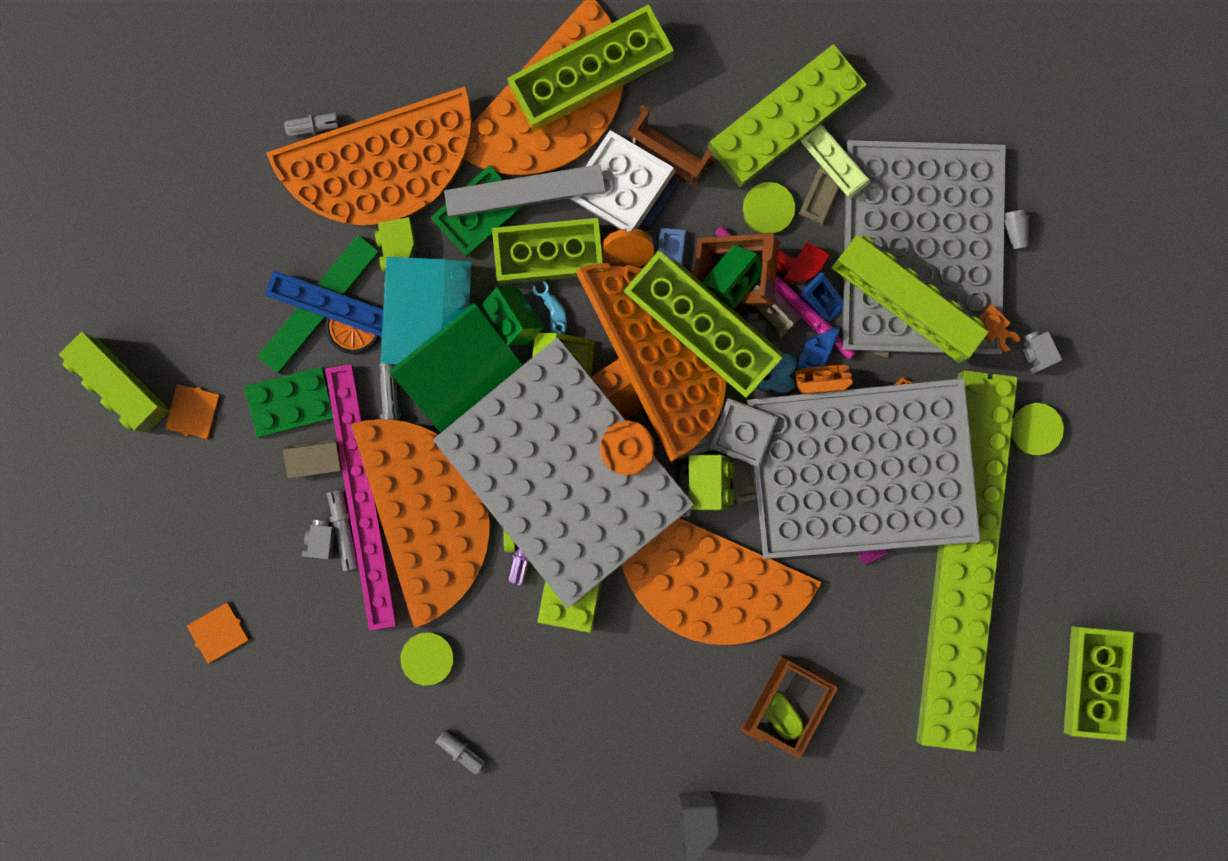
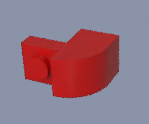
[777,241,829,285]

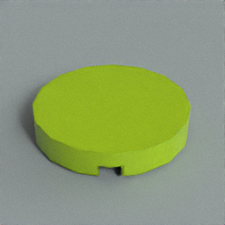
[743,182,795,234]
[1011,403,1064,456]
[400,632,454,686]

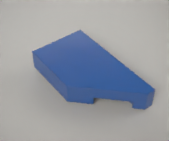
[797,327,840,368]

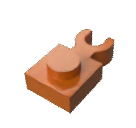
[977,304,1020,352]

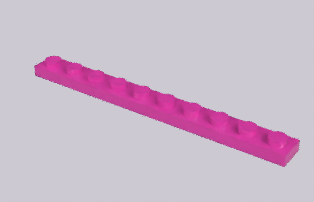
[325,364,397,631]

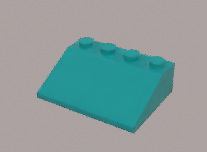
[380,257,471,364]

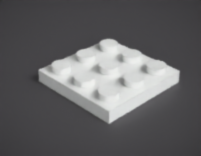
[569,130,676,232]

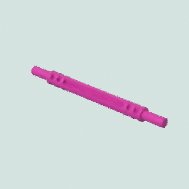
[715,226,855,360]

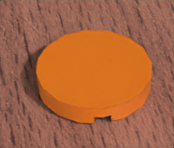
[601,229,654,267]
[600,421,655,476]

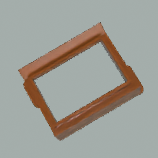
[628,105,716,187]
[690,233,781,306]
[740,655,838,759]

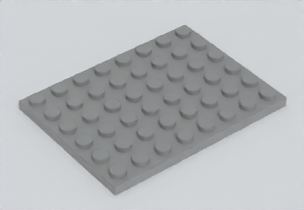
[842,140,1005,355]
[433,337,694,608]
[747,378,980,559]

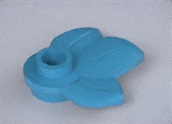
[756,353,797,394]

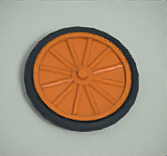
[325,299,379,354]

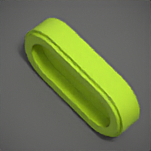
[764,691,803,740]

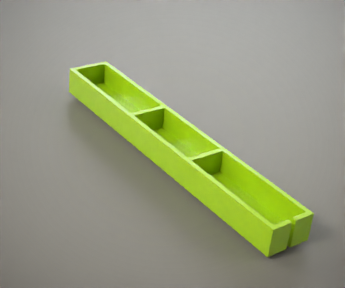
[916,371,1017,752]

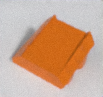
[796,365,853,394]

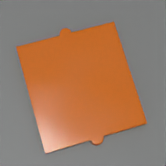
[165,384,220,439]
[187,602,249,664]

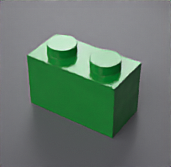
[702,245,762,309]
[482,287,544,346]

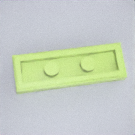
[801,124,870,199]

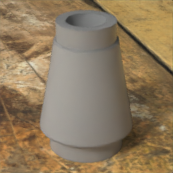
[1004,209,1029,249]

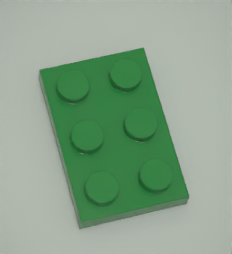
[431,165,524,258]
[244,367,334,438]

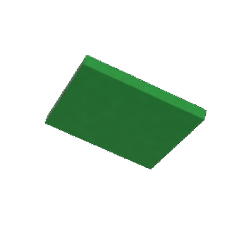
[389,303,523,433]

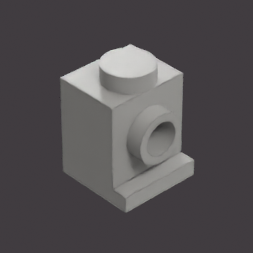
[1023,330,1062,374]
[302,520,335,559]

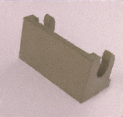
[753,283,802,337]
[283,439,341,478]

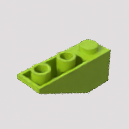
[375,217,416,285]

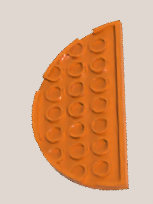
[464,0,623,177]
[266,86,471,226]
[576,263,726,462]
[351,419,490,628]
[622,518,821,645]

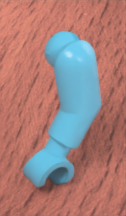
[533,281,567,334]

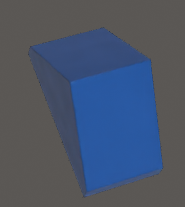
[799,272,843,323]

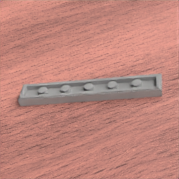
[444,164,605,218]

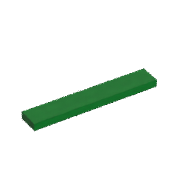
[257,235,379,374]

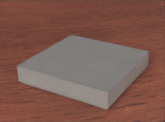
[710,398,779,467]

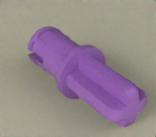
[509,546,530,585]

